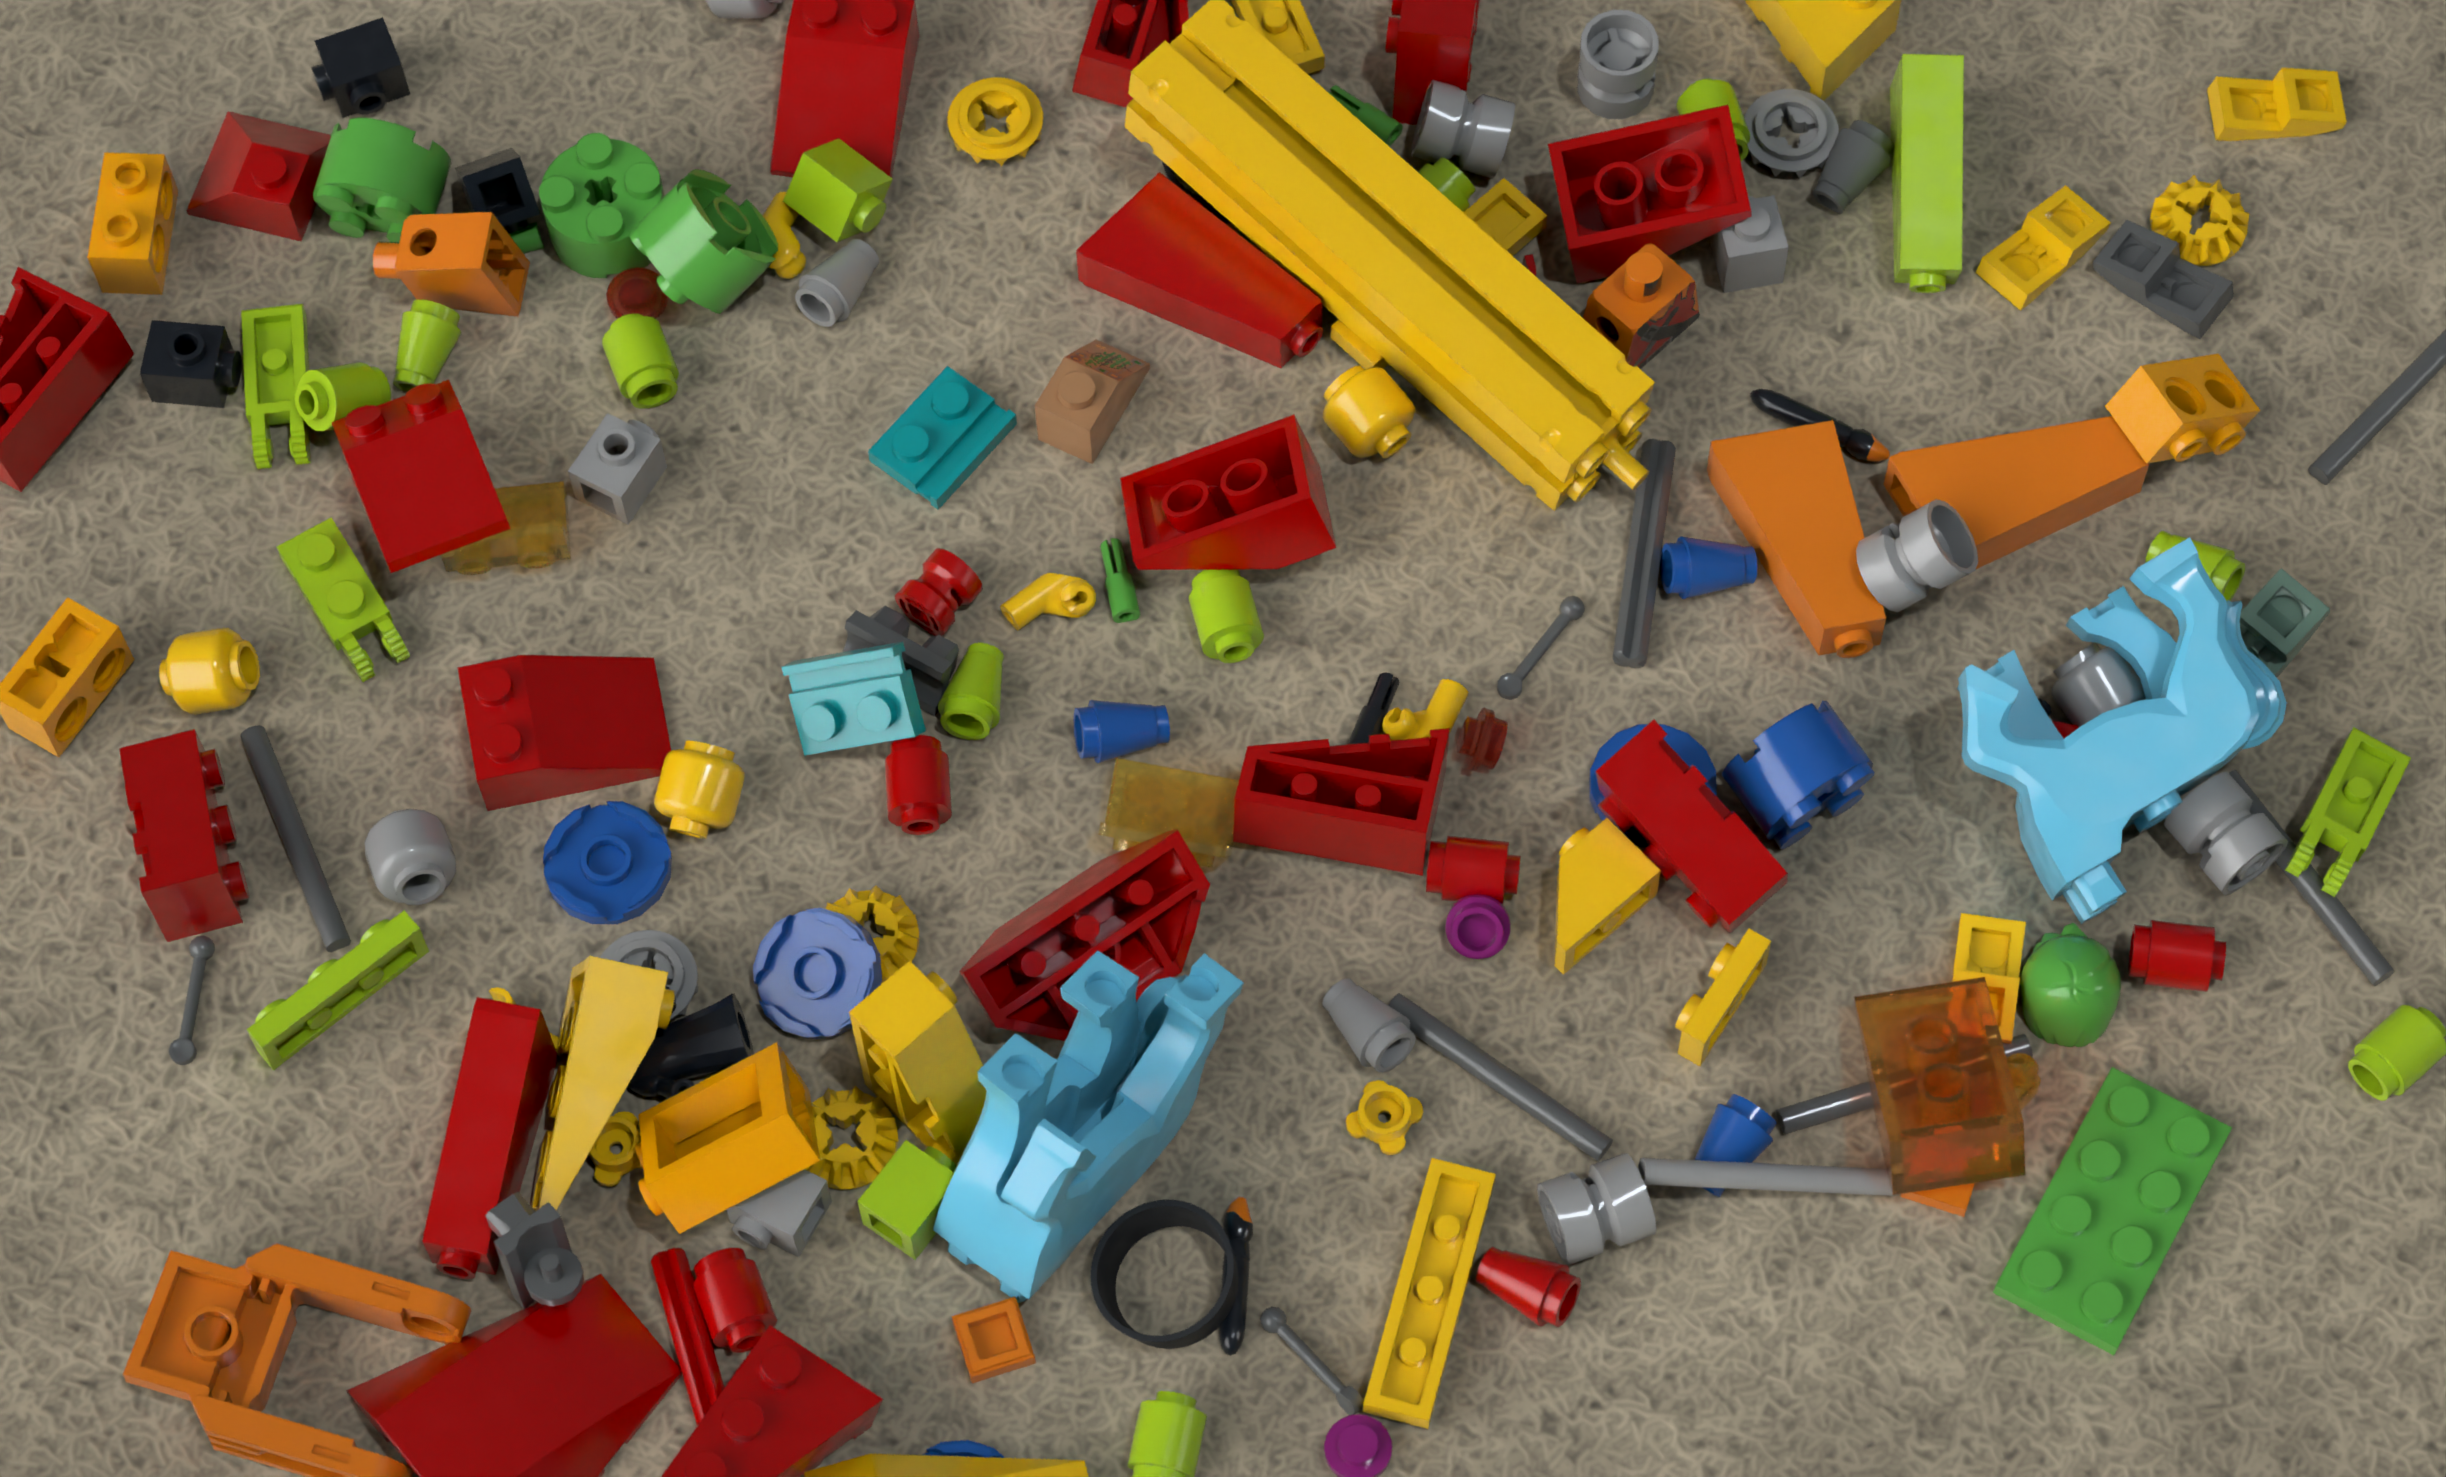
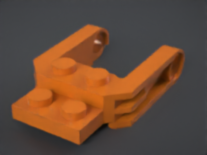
[123,1243,472,1477]

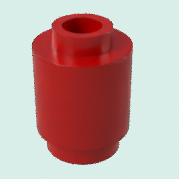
[885,735,952,835]
[1426,836,1521,905]
[2128,920,2226,992]
[693,1247,777,1353]

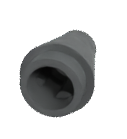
[1812,120,1894,213]

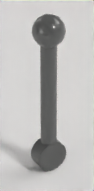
[1497,596,1585,700]
[169,935,215,1065]
[1260,1307,1364,1415]

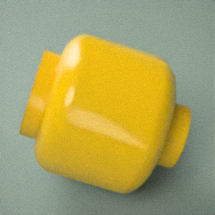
[1323,365,1415,458]
[159,627,260,715]
[654,740,745,839]

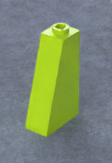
[1890,54,1964,293]

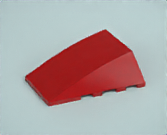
[346,1274,682,1477]

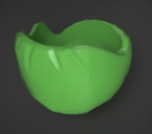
[2020,923,2121,1047]

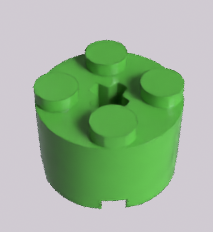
[313,118,451,242]
[539,133,665,278]
[630,169,778,314]

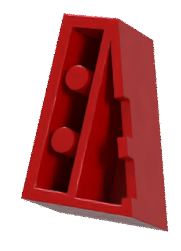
[1072,0,1189,108]
[1385,0,1480,125]
[0,267,135,492]
[1595,719,1788,933]
[1233,728,1450,876]
[119,729,249,942]
[661,1325,883,1477]

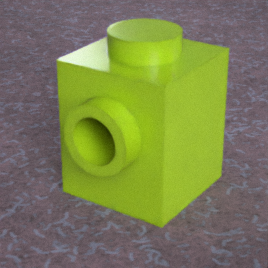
[783,138,893,242]
[857,1140,957,1260]

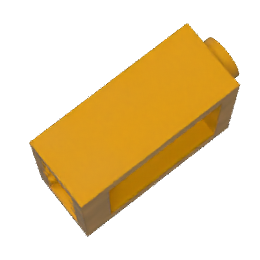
[635,1042,820,1234]

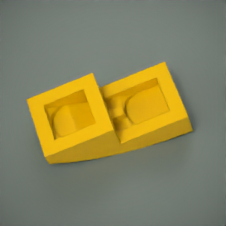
[2207,67,2347,141]
[1976,185,2111,311]
[1945,913,2026,1044]

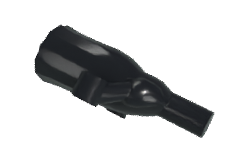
[628,986,754,1098]

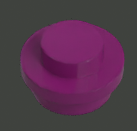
[1445,894,1511,959]
[1324,1414,1392,1477]

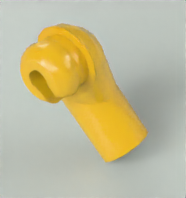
[763,192,806,279]
[1000,573,1096,631]
[1382,679,1469,741]

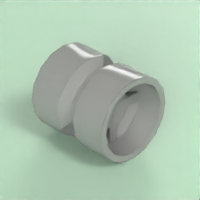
[1577,10,1659,119]
[1411,80,1515,179]
[1856,499,1978,612]
[2164,772,2288,895]
[1537,1153,1657,1265]

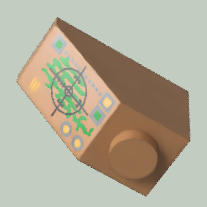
[1035,339,1150,464]

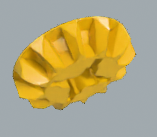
[947,77,1044,166]
[2150,174,2250,266]
[826,885,919,984]
[805,1086,898,1190]

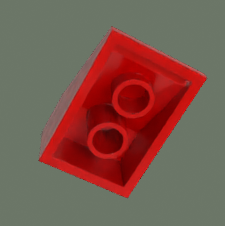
[770,0,920,188]
[1548,105,1752,284]
[331,379,511,573]
[1120,414,1336,570]
[457,655,672,811]

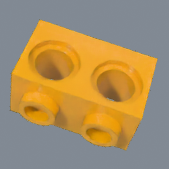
[87,152,179,295]
[2105,353,2260,464]
[0,597,135,757]

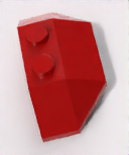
[959,829,1210,1041]

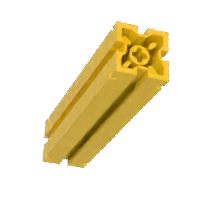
[1124,0,1655,511]

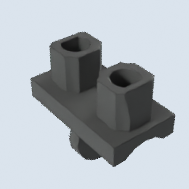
[843,606,959,716]
[485,1192,584,1309]

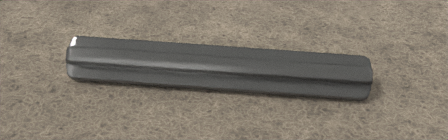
[1613,439,1676,668]

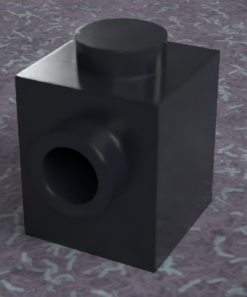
[311,17,411,118]
[455,148,540,234]
[140,320,242,408]

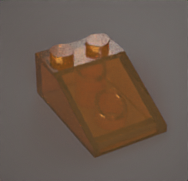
[1854,977,2025,1195]

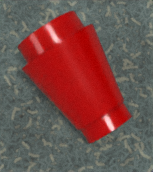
[1476,1247,1581,1327]

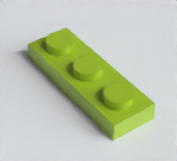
[246,910,430,1071]

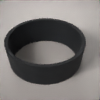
[1090,1200,1239,1349]

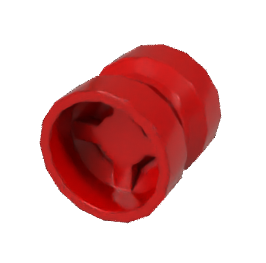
[895,548,983,636]

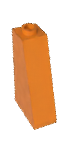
[1883,416,2149,569]
[1707,420,1886,658]

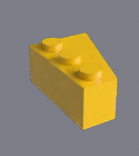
[1745,0,1901,101]
[849,960,987,1166]

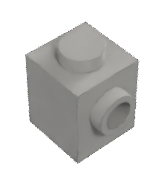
[1710,195,1789,293]
[568,413,667,525]
[727,1169,832,1257]

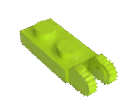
[241,304,311,469]
[276,517,410,682]
[2285,727,2411,897]

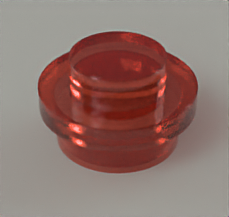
[606,268,668,319]
[1456,708,1508,771]

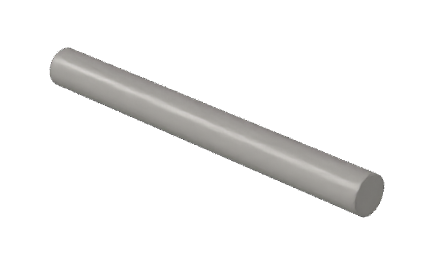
[1638,1158,1901,1196]

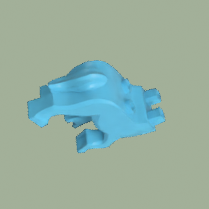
[1957,537,2287,924]
[933,950,1244,1303]

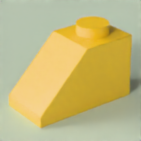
[1554,818,1661,975]

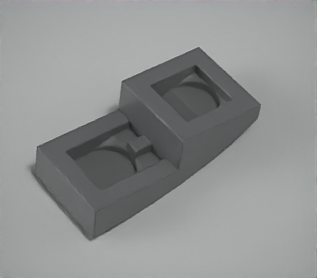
[2093,220,2234,339]

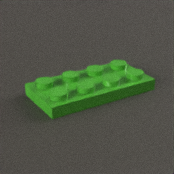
[1993,1067,2232,1355]

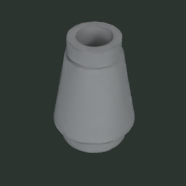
[795,239,879,327]
[1322,978,1416,1073]

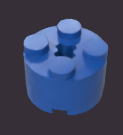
[1722,701,1875,849]

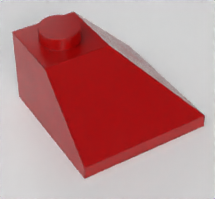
[186,111,331,241]

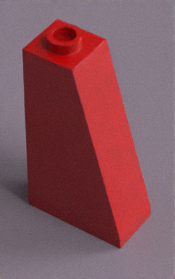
[1076,172,1323,368]
[422,997,558,1279]

